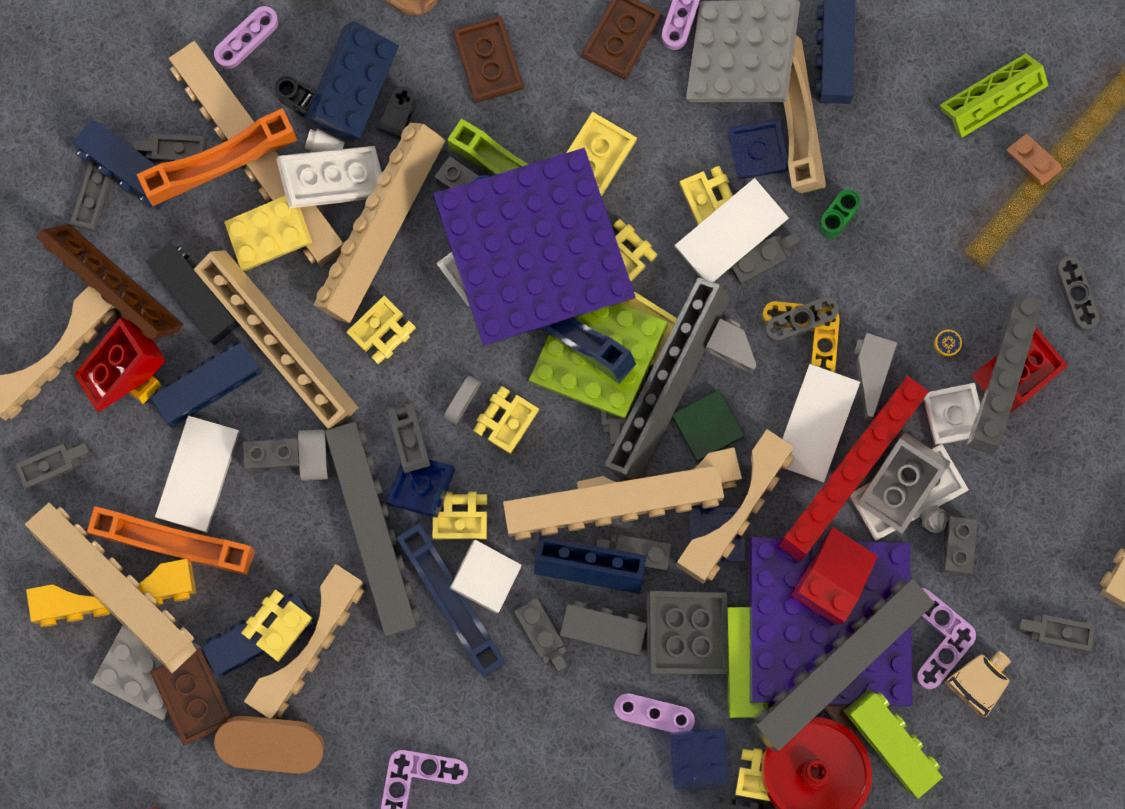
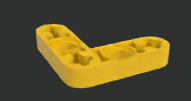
[762,301,840,373]

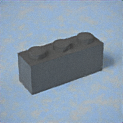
[560,601,647,657]

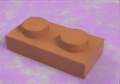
[1006,133,1062,186]

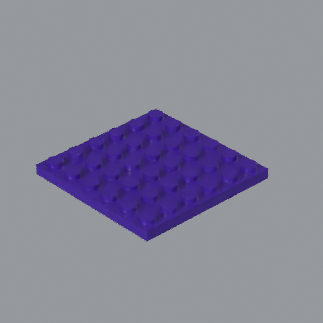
[433,147,636,346]
[750,538,912,707]

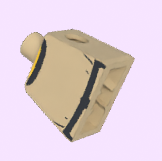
[944,651,1011,718]

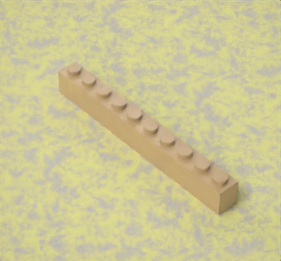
[169,41,344,268]

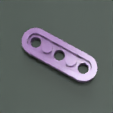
[661,0,700,50]
[214,6,278,69]
[614,694,695,734]

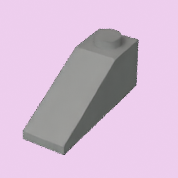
[853,333,897,422]

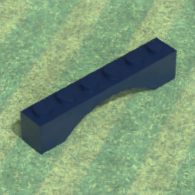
[540,318,636,384]
[396,523,506,678]

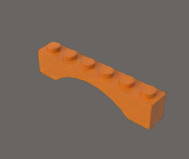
[137,108,297,206]
[87,506,255,576]

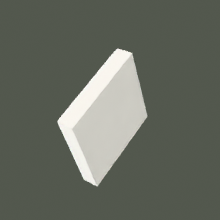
[923,383,980,446]
[450,540,522,614]

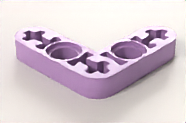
[916,588,976,690]
[381,750,468,809]

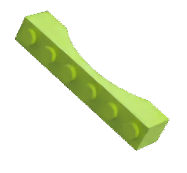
[447,119,529,175]

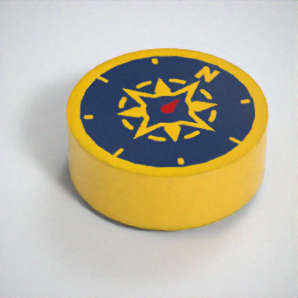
[934,330,962,357]

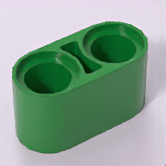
[819,189,860,239]

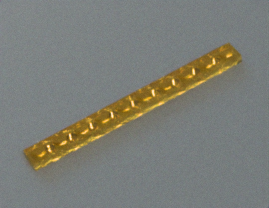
[962,65,1125,270]

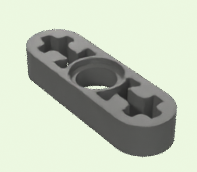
[1056,256,1099,331]
[765,297,839,343]

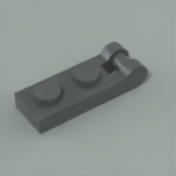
[387,401,430,473]

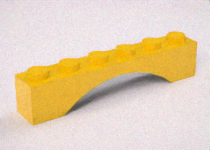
[26,559,196,627]

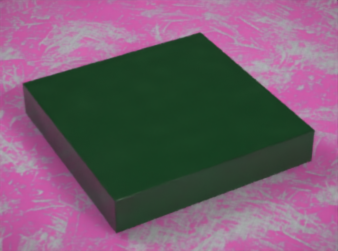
[672,390,744,462]

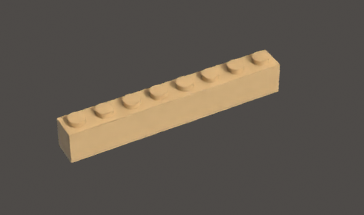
[314,123,446,323]
[194,250,359,428]
[503,465,724,540]
[25,503,197,673]

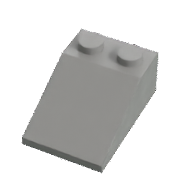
[857,432,950,534]

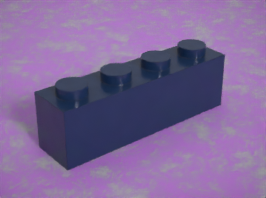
[815,0,856,104]
[72,119,167,210]
[151,341,262,428]
[534,536,647,594]
[201,593,315,678]

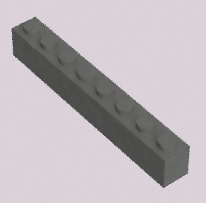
[604,278,731,481]
[325,421,421,638]
[750,579,935,752]

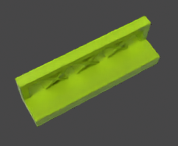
[940,54,1048,138]

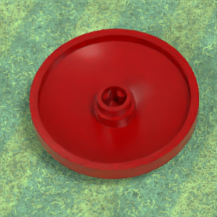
[761,717,872,809]

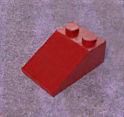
[74,318,166,412]
[971,327,1068,413]
[791,527,878,625]

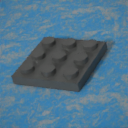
[647,591,728,675]

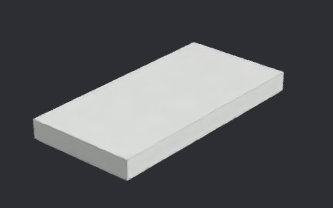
[276,146,382,209]
[674,178,789,282]
[782,364,860,483]
[155,416,240,533]
[849,444,969,541]

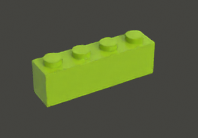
[727,607,768,719]
[843,690,943,799]

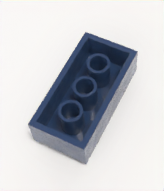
[304,21,399,142]

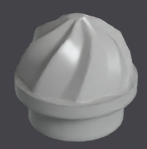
[920,505,948,533]

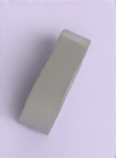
[444,375,481,425]

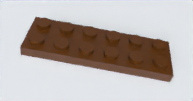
[37,224,184,340]

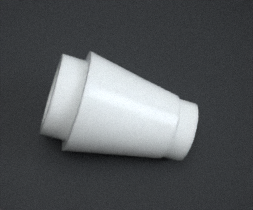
[305,128,345,153]

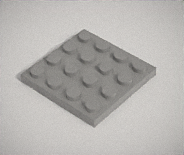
[686,0,800,102]

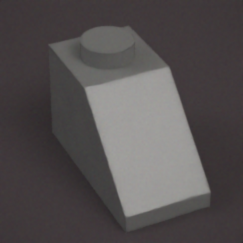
[705,319,756,374]

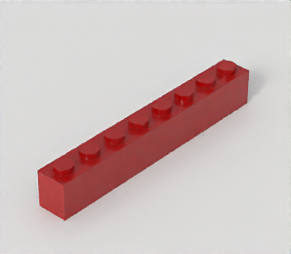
[778,376,929,562]

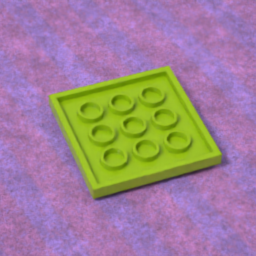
[529,304,668,420]

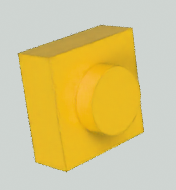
[128,376,162,404]

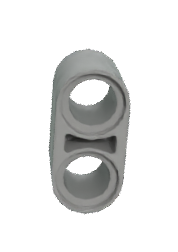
[298,429,329,481]

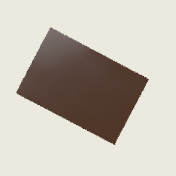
[581,0,663,80]
[452,16,524,104]
[150,648,232,746]

